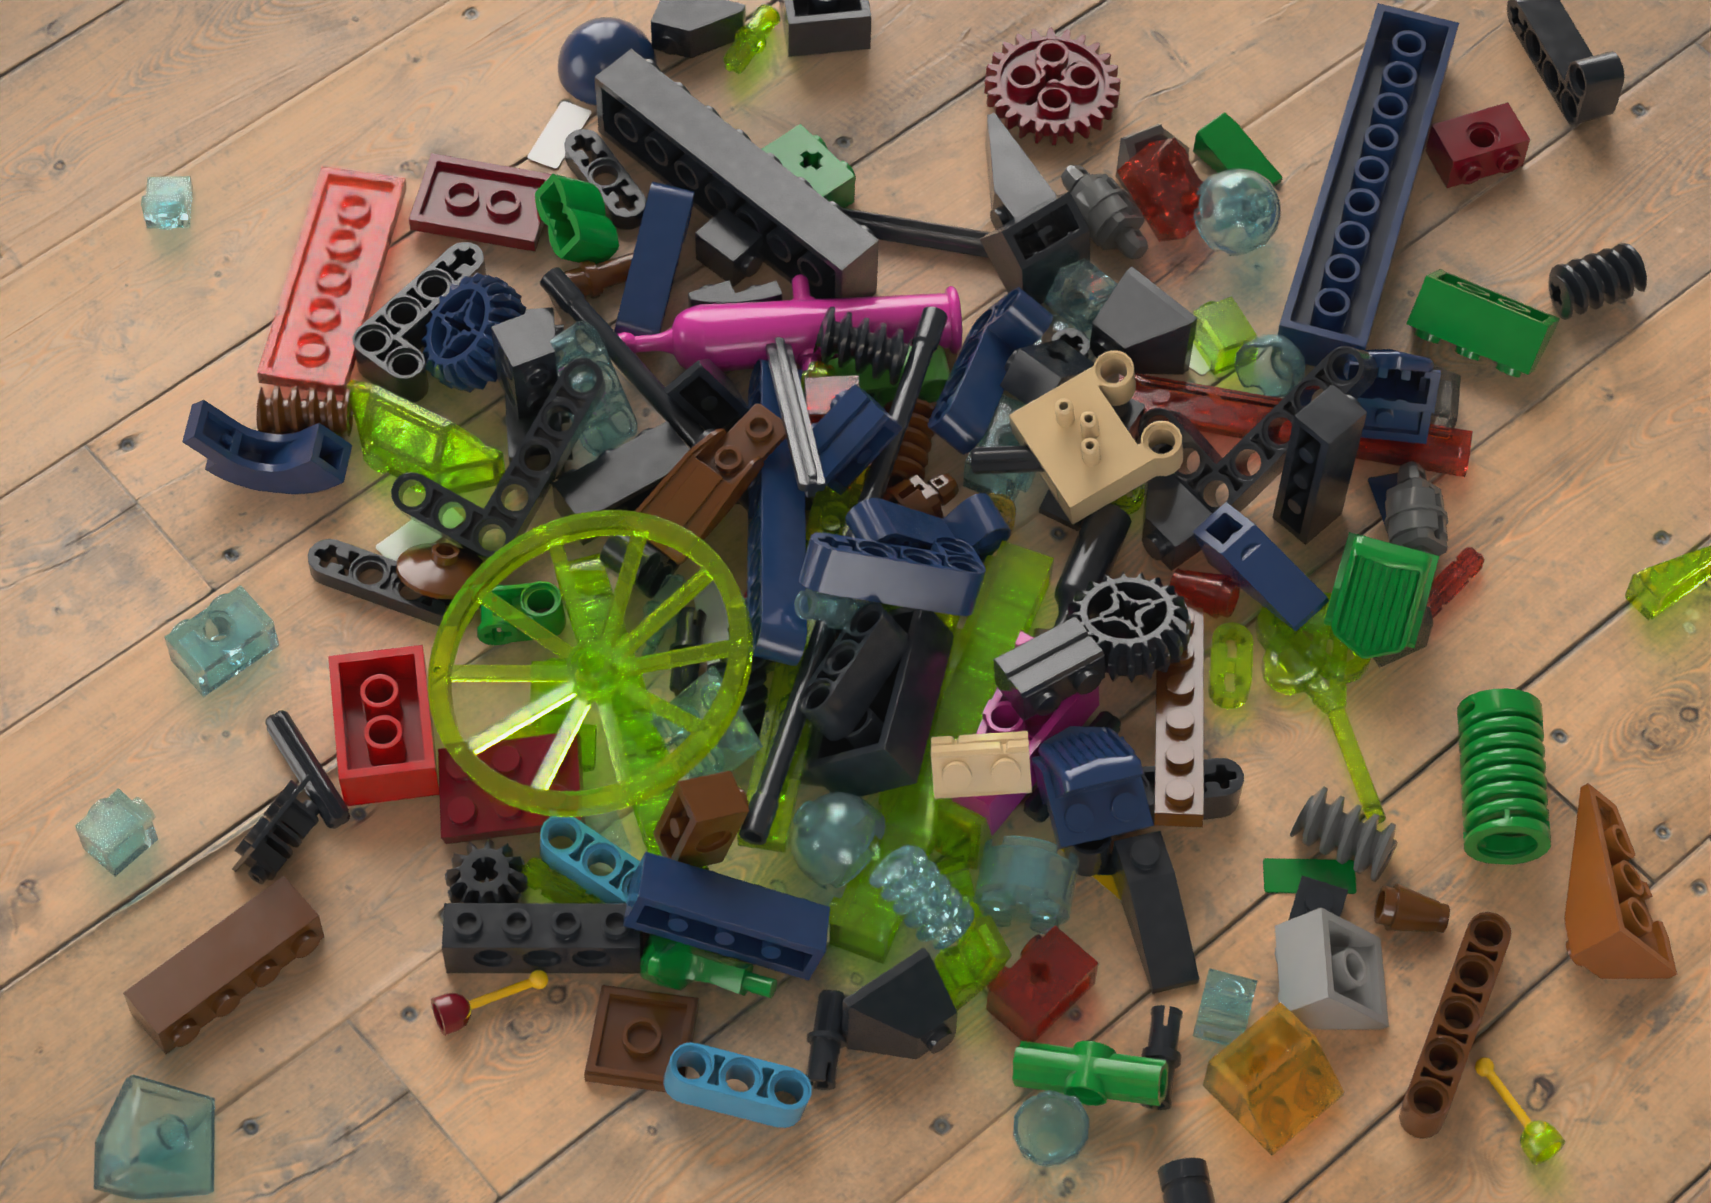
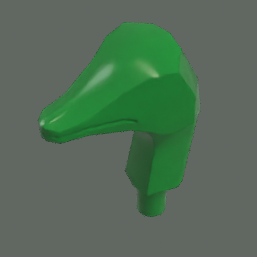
[640,934,777,998]

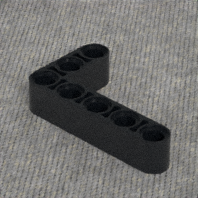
[1138,346,1378,514]
[391,358,606,563]

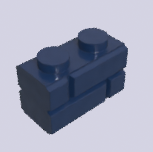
[811,384,903,495]

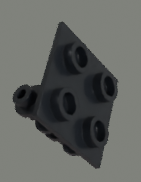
[232,773,320,884]

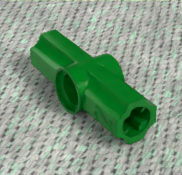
[1012,1041,1169,1106]

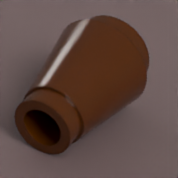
[1374,883,1450,933]

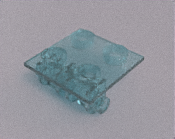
[650,666,763,779]

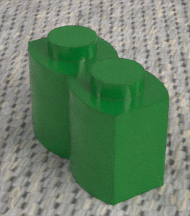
[535,174,619,264]

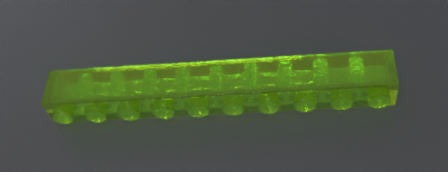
[828,540,1054,964]

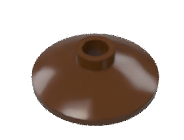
[396,543,489,599]

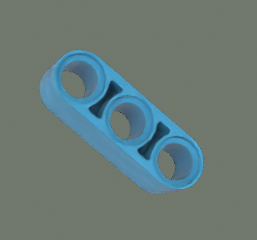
[540,814,640,904]
[663,1042,812,1128]

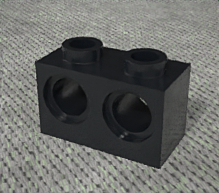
[491,311,558,419]

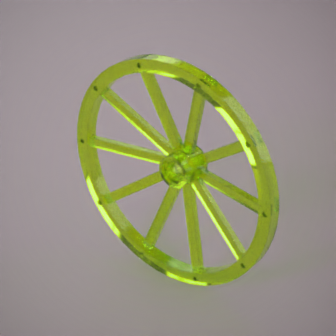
[428,510,753,817]

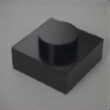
[1288,876,1348,920]

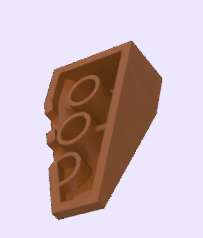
[1564,783,1677,979]

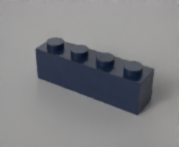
[623,851,830,981]

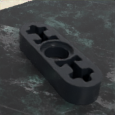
[564,129,646,230]

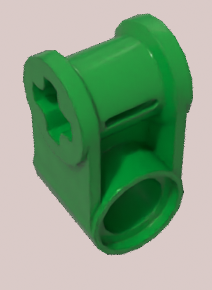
[475,581,566,645]

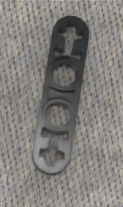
[307,539,475,630]

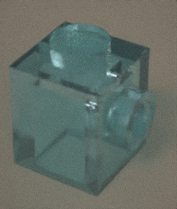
[75,788,158,877]

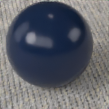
[558,17,657,106]

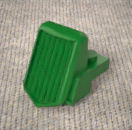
[1323,532,1439,659]

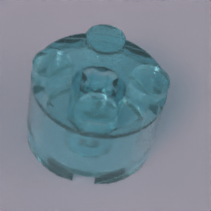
[974,836,1080,935]

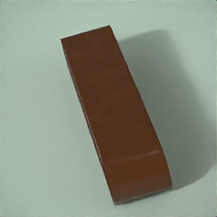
[1399,912,1511,1139]

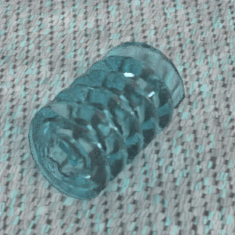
[869,845,974,950]

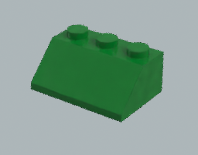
[1406,269,1560,378]

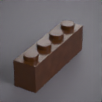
[123,876,324,1054]

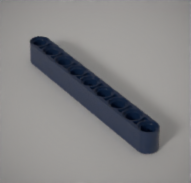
[747,358,807,666]

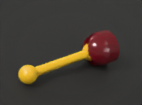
[431,970,549,1036]

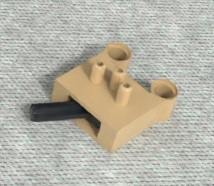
[971,351,1183,524]

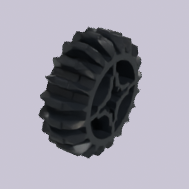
[1066,571,1191,683]

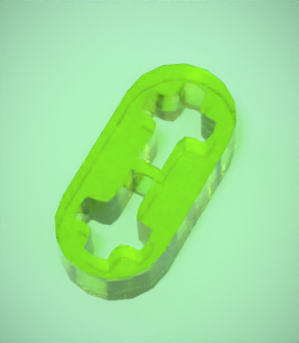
[1208,622,1254,709]

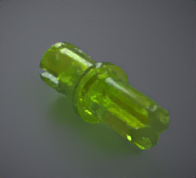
[723,4,780,74]

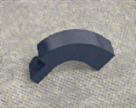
[182,399,352,495]

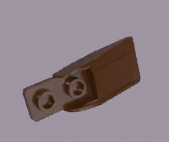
[628,404,786,565]

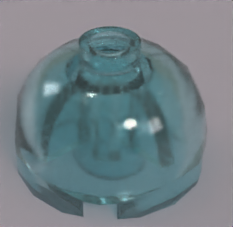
[1194,168,1281,257]
[791,791,885,890]

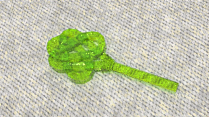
[1255,592,1386,824]

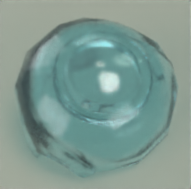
[1234,334,1306,399]
[1013,1090,1090,1168]

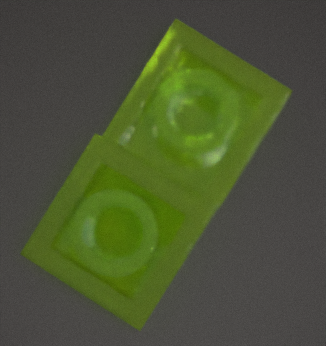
[933,915,1012,1011]

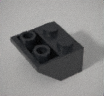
[980,191,1091,305]

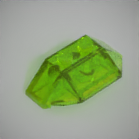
[347,379,506,494]

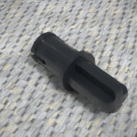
[669,607,707,698]
[806,990,846,1090]

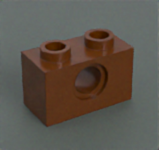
[653,770,749,867]

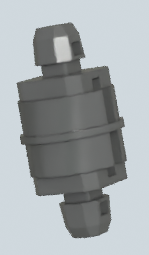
[1061,165,1148,259]
[1384,461,1448,556]

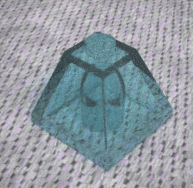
[93,1074,215,1200]

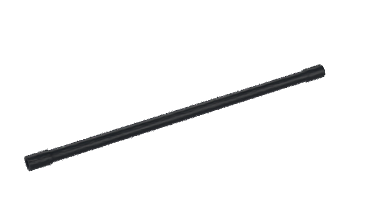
[739,307,948,845]

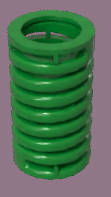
[1457,688,1551,865]

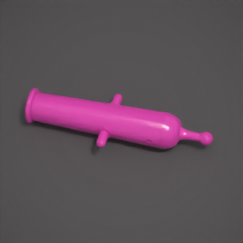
[618,275,963,389]

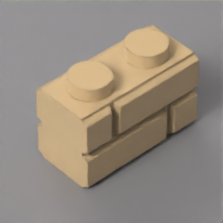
[931,731,1032,799]

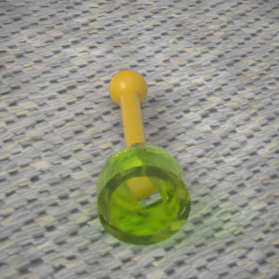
[1475,1057,1565,1165]

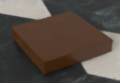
[584,985,699,1093]

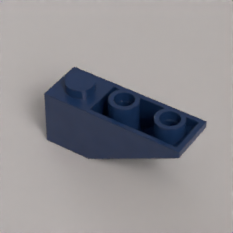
[1193,502,1329,631]

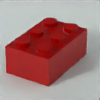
[328,644,439,806]

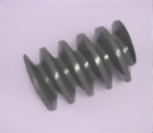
[1290,786,1398,882]

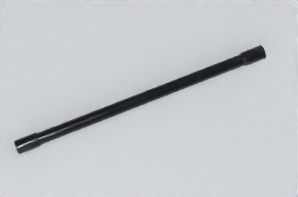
[540,267,866,621]

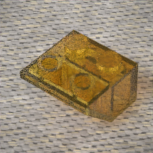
[1203,1002,1344,1156]

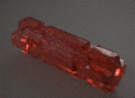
[1423,547,1485,619]

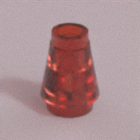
[1169,568,1240,619]

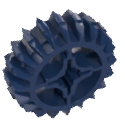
[420,273,527,393]

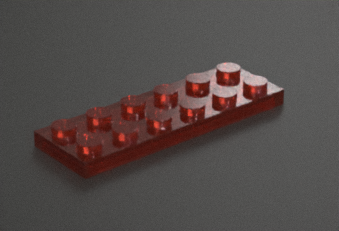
[257,166,407,396]

